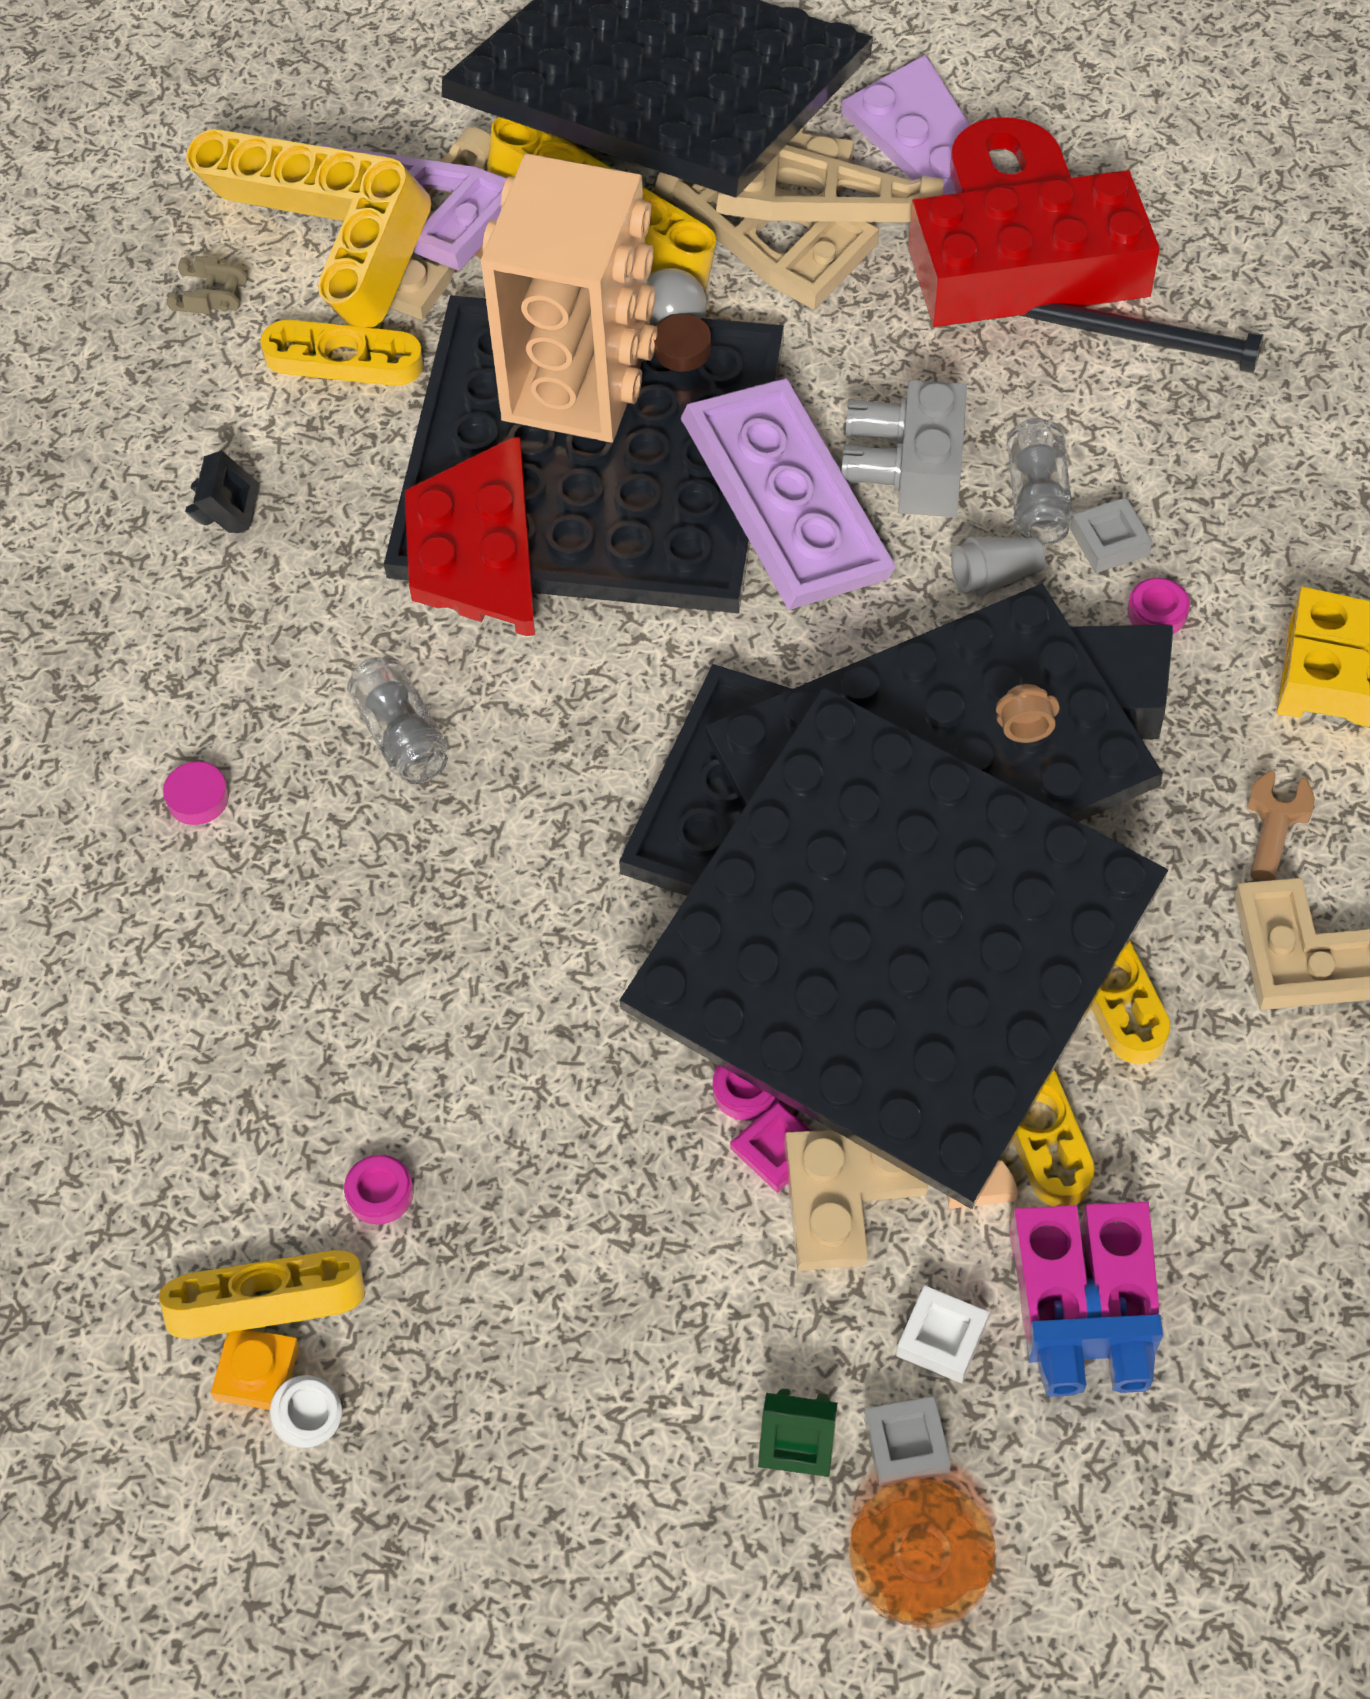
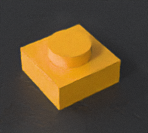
[210,1330,300,1410]

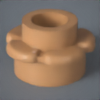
[996,684,1059,743]

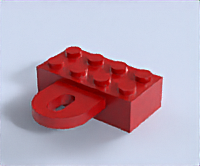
[908,117,1160,328]

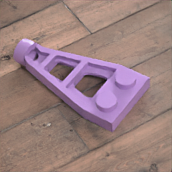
[320,144,507,271]

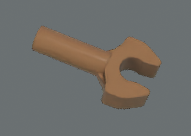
[1247,770,1315,881]

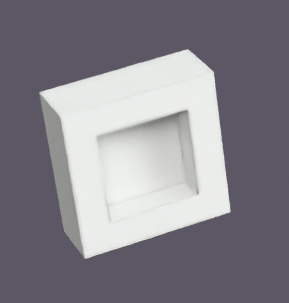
[896,1285,990,1383]

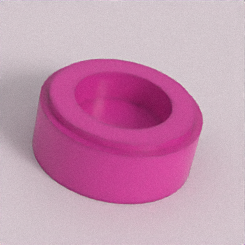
[1127,578,1190,634]
[163,762,229,825]
[712,1065,778,1120]
[344,1155,414,1225]

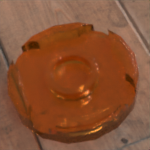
[849,1478,996,1630]

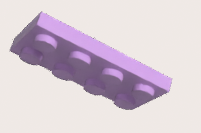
[681,378,896,610]

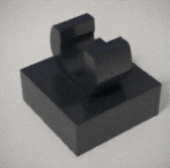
[185,450,259,533]

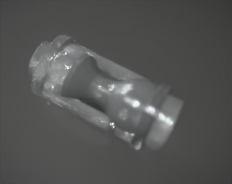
[1007,418,1073,546]
[347,657,448,784]

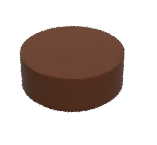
[654,314,711,372]

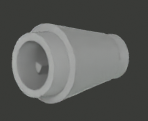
[951,537,1045,596]

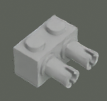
[842,380,967,517]

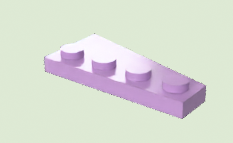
[841,55,999,195]

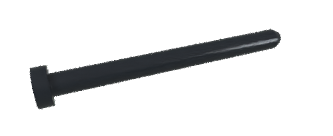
[1019,303,1264,374]

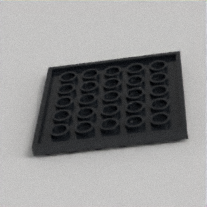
[441,0,873,198]
[384,295,784,614]
[619,687,1169,1209]

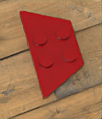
[405,437,535,636]

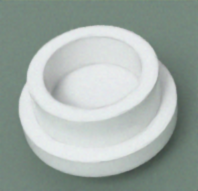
[269,1375,342,1448]

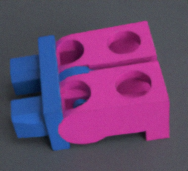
[1009,1202,1163,1397]

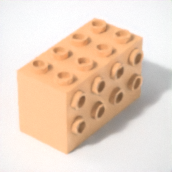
[481,153,658,443]

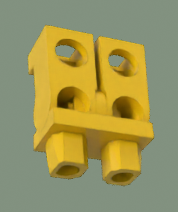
[1276,586,1370,727]

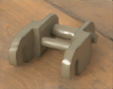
[167,256,247,314]

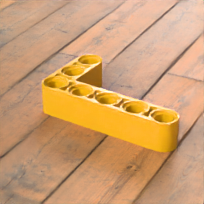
[487,117,716,289]
[186,129,431,328]

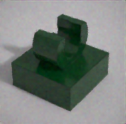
[758,1388,838,1477]

